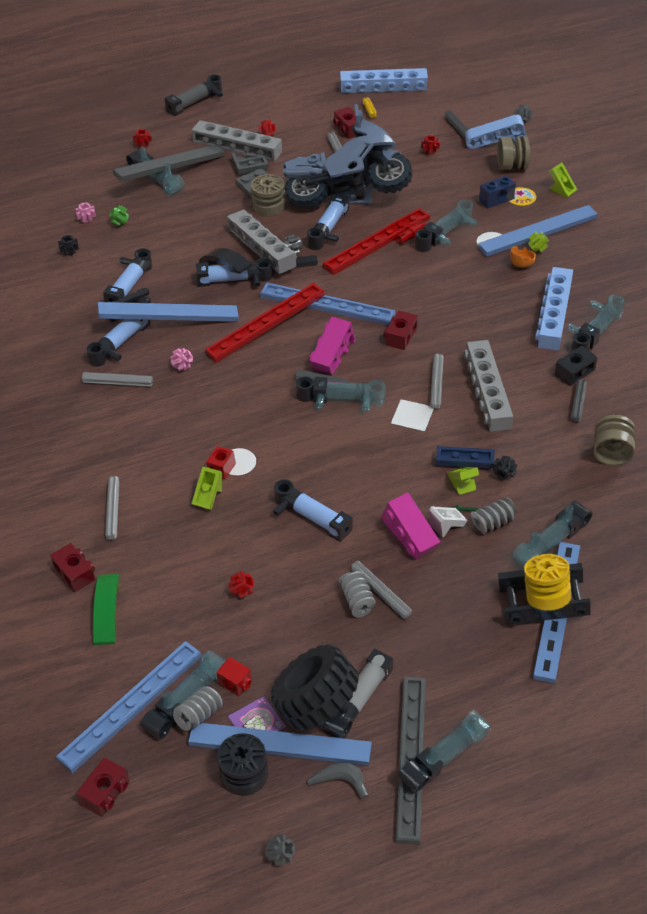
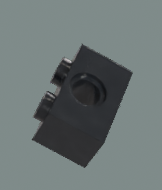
[554,346,598,386]

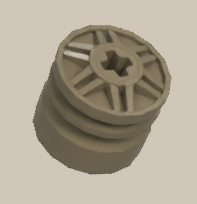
[497,136,530,170]
[251,174,285,216]
[593,414,635,466]

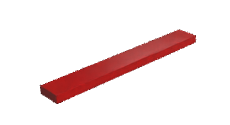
[323,208,430,275]
[205,282,325,363]

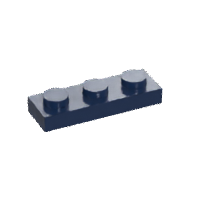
[436,446,495,469]

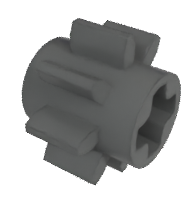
[514,105,533,123]
[283,234,303,254]
[265,834,295,866]

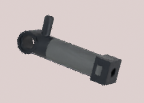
[164,74,223,116]

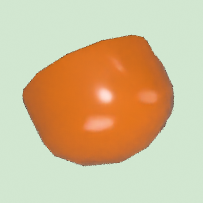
[510,246,536,268]

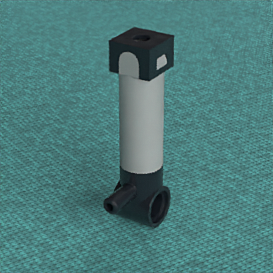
[322,648,393,739]

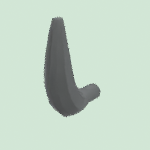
[307,763,369,799]

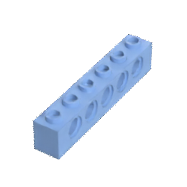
[340,68,428,93]
[535,267,573,351]

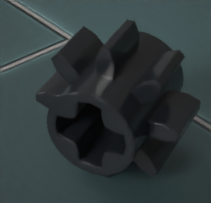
[58,235,79,256]
[492,456,518,480]

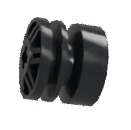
[217,733,268,796]

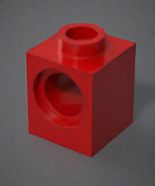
[206,446,236,480]
[216,657,252,696]

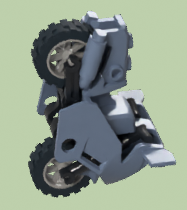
[283,104,413,209]

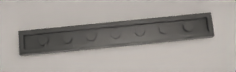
[113,145,225,182]
[396,677,426,845]

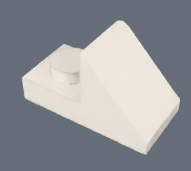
[429,506,468,538]

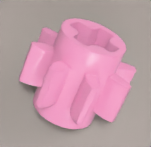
[76,203,96,223]
[171,348,193,371]

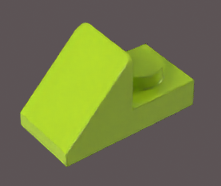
[549,162,577,197]
[192,466,222,510]
[447,467,479,495]

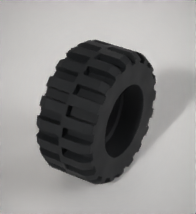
[271,644,358,730]

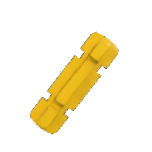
[363,97,377,119]

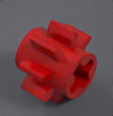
[258,120,277,137]
[133,129,152,148]
[421,135,440,155]
[229,571,254,598]

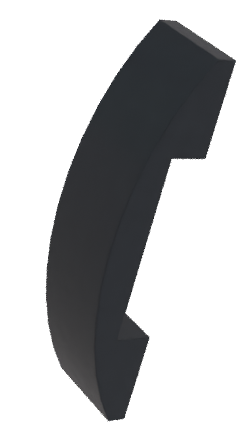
[199,248,252,274]

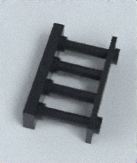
[498,563,591,625]

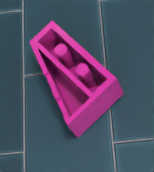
[309,317,356,375]
[381,493,440,560]

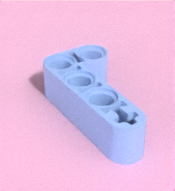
[465,115,527,149]

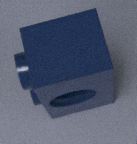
[479,176,516,209]

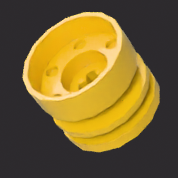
[524,554,571,611]

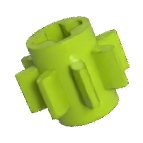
[528,231,549,252]

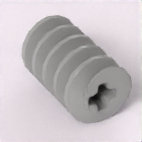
[470,497,516,534]
[339,571,376,618]
[173,686,223,731]

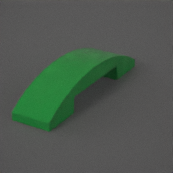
[93,574,120,645]

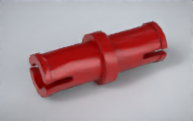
[396,220,426,245]

